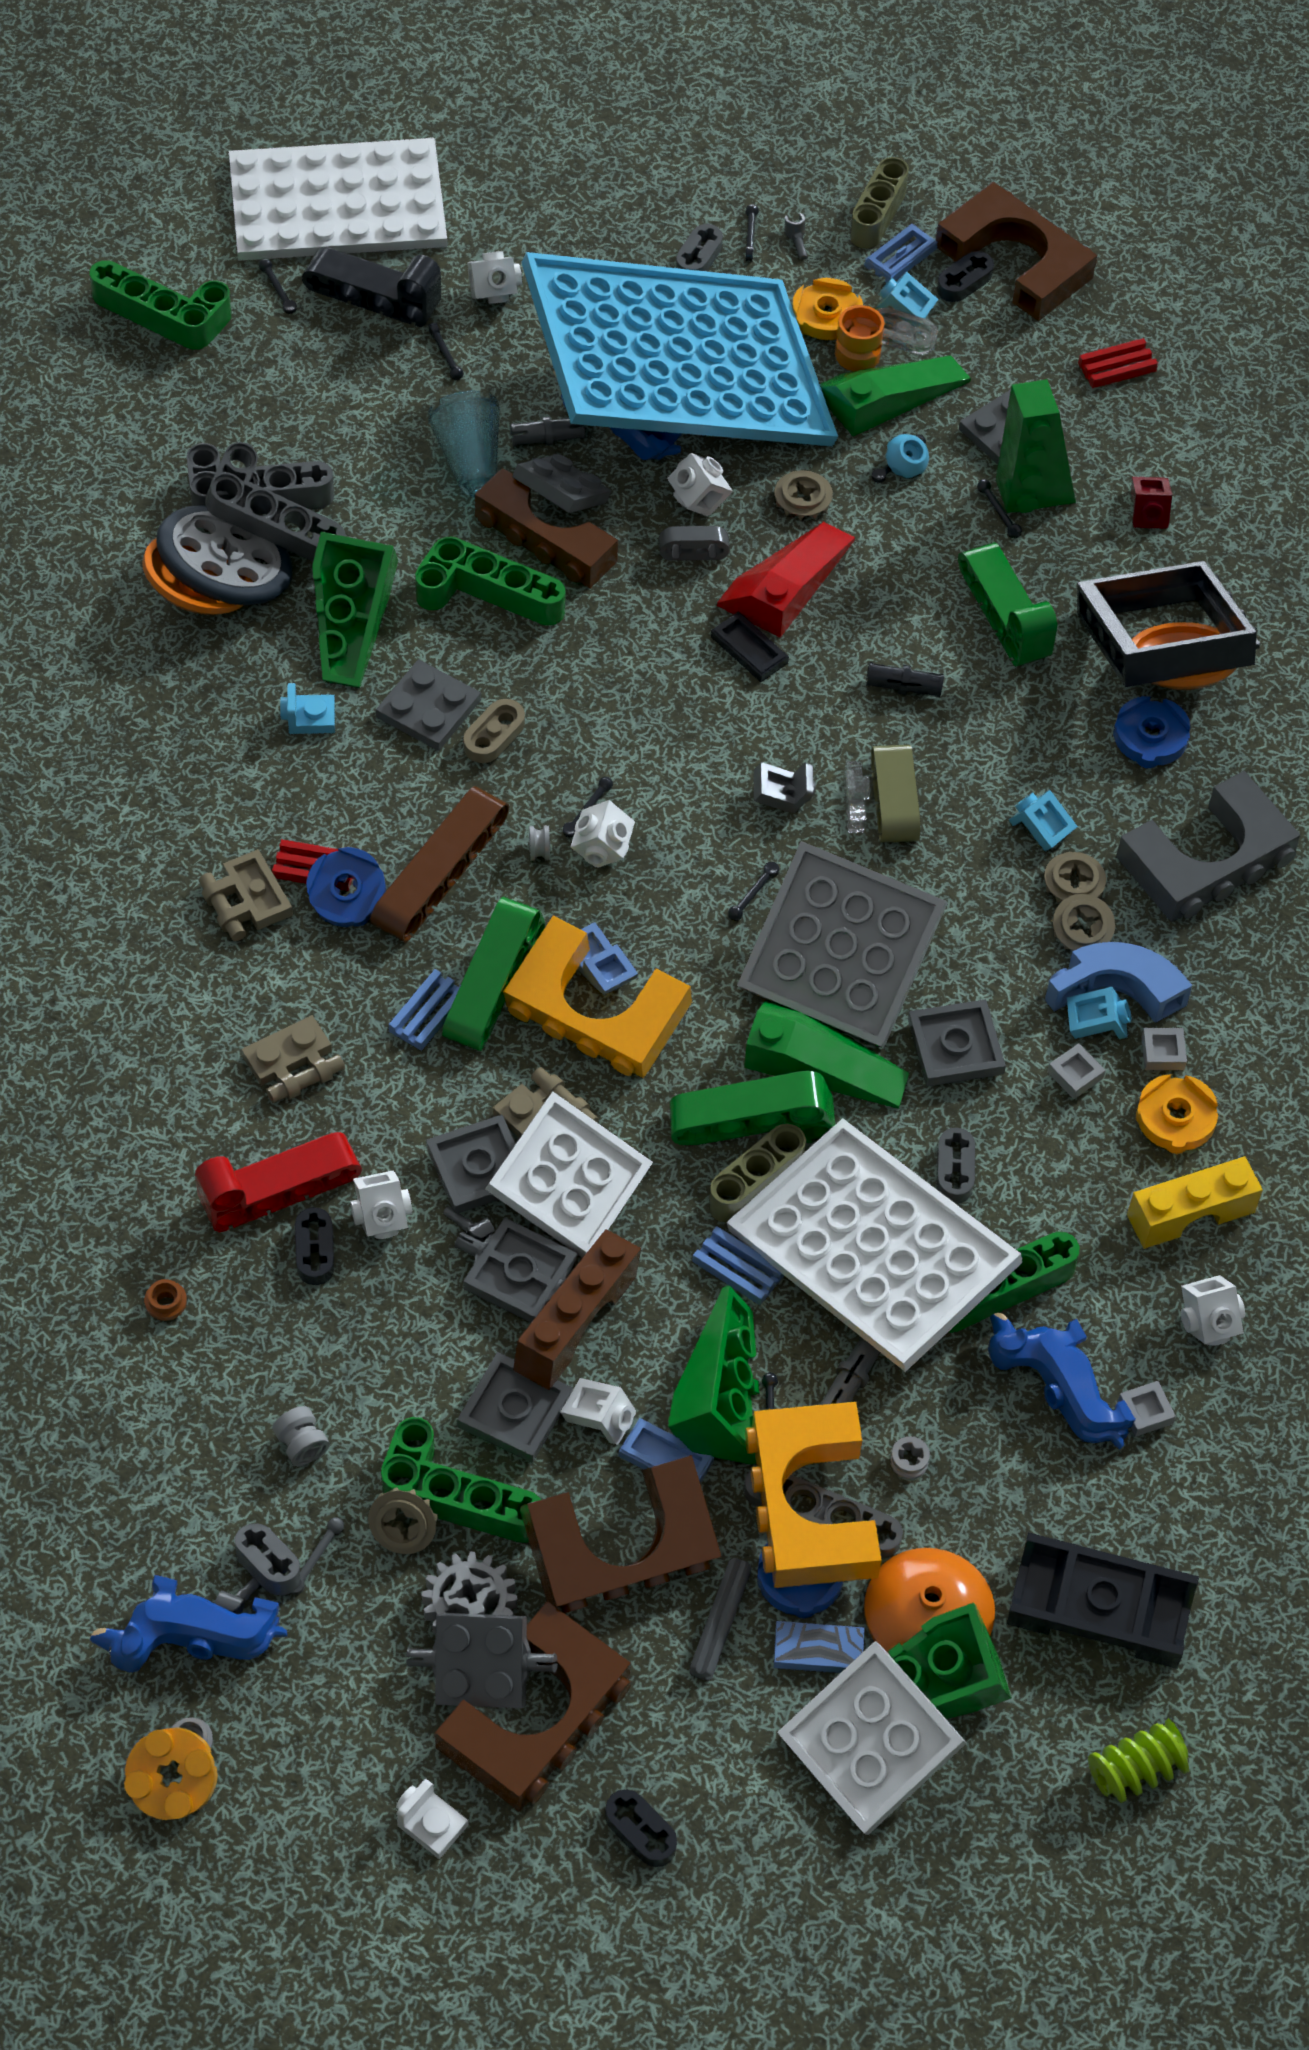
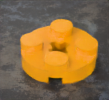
[792,278,863,340]
[1136,1074,1218,1154]
[124,1727,218,1820]

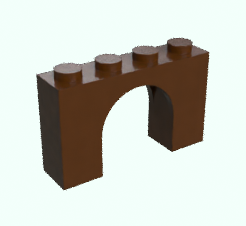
[936,182,1098,321]
[519,1455,722,1613]
[435,1601,632,1812]

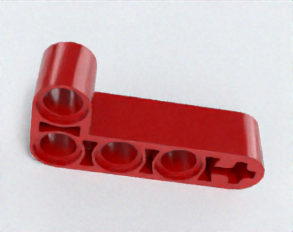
[195,1132,362,1232]

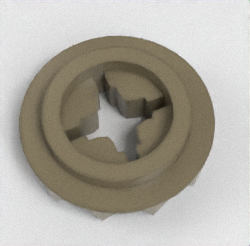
[774,470,833,521]
[1043,852,1106,903]
[1052,894,1115,951]
[368,1487,438,1554]

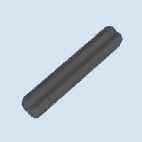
[690,1558,751,1681]

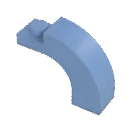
[1045,942,1192,1023]

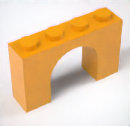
[503,915,692,1078]
[745,1402,882,1588]

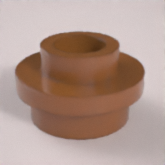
[144,1279,187,1321]

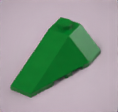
[820,355,971,437]
[312,532,398,688]
[744,1000,909,1109]
[668,1285,760,1465]
[888,1602,1012,1719]

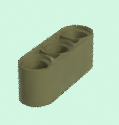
[850,157,909,249]
[871,745,920,843]
[709,1124,806,1223]

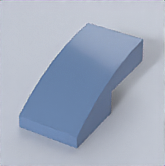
[578,922,638,995]

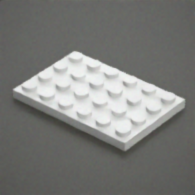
[229,138,447,261]
[727,1118,1022,1372]

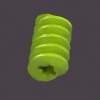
[1088,1718,1189,1804]

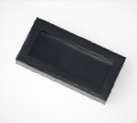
[711,611,789,682]

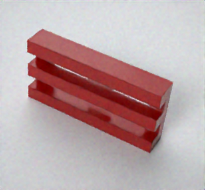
[1078,338,1158,389]
[272,839,352,891]

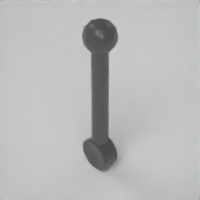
[291,1517,344,1595]

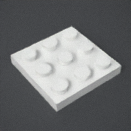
[485,1092,653,1258]
[777,1641,967,1835]

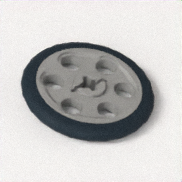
[156,505,292,605]

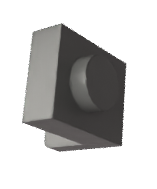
[754,762,816,813]

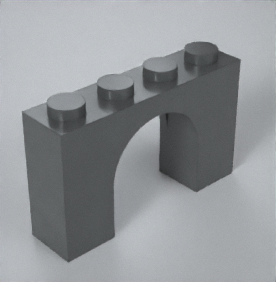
[1116,771,1301,922]

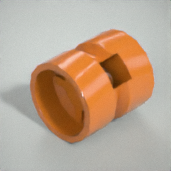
[835,305,885,371]

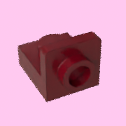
[1131,476,1172,529]

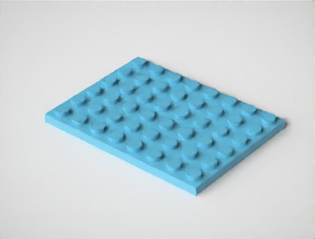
[521,252,838,446]

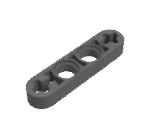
[744,1470,903,1558]

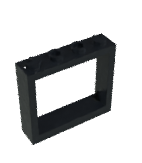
[1077,561,1260,687]

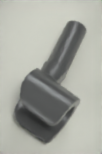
[784,213,808,260]
[444,1206,495,1242]
[214,1577,261,1614]

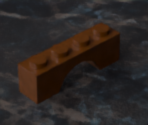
[475,468,618,589]
[513,1229,641,1390]

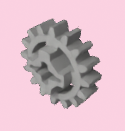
[422,1552,517,1635]

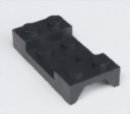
[1006,1532,1199,1669]

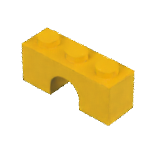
[1127,1156,1263,1249]

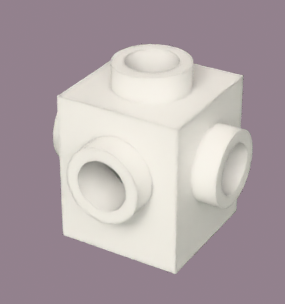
[467,251,522,304]
[667,453,733,516]
[570,800,635,867]
[350,1170,413,1239]
[1181,1275,1245,1345]

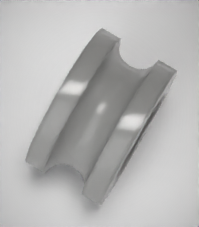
[529,825,550,861]
[890,1437,930,1479]

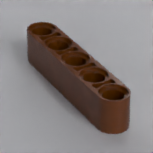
[370,786,510,942]

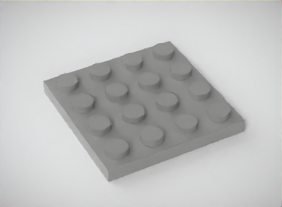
[737,841,948,1049]

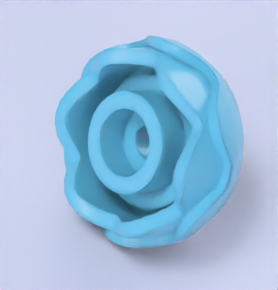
[886,434,929,478]

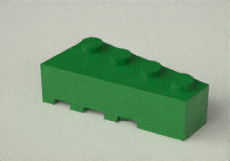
[996,379,1076,513]

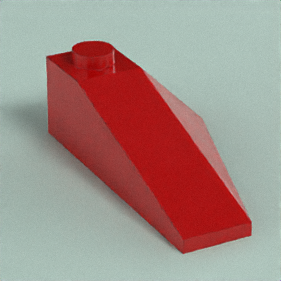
[717,522,855,638]

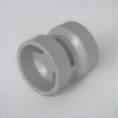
[272,1406,330,1467]

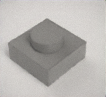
[1141,1028,1187,1070]
[1047,1043,1106,1099]
[1118,1381,1176,1437]

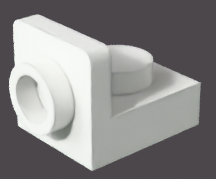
[560,1378,636,1445]
[396,1779,468,1859]

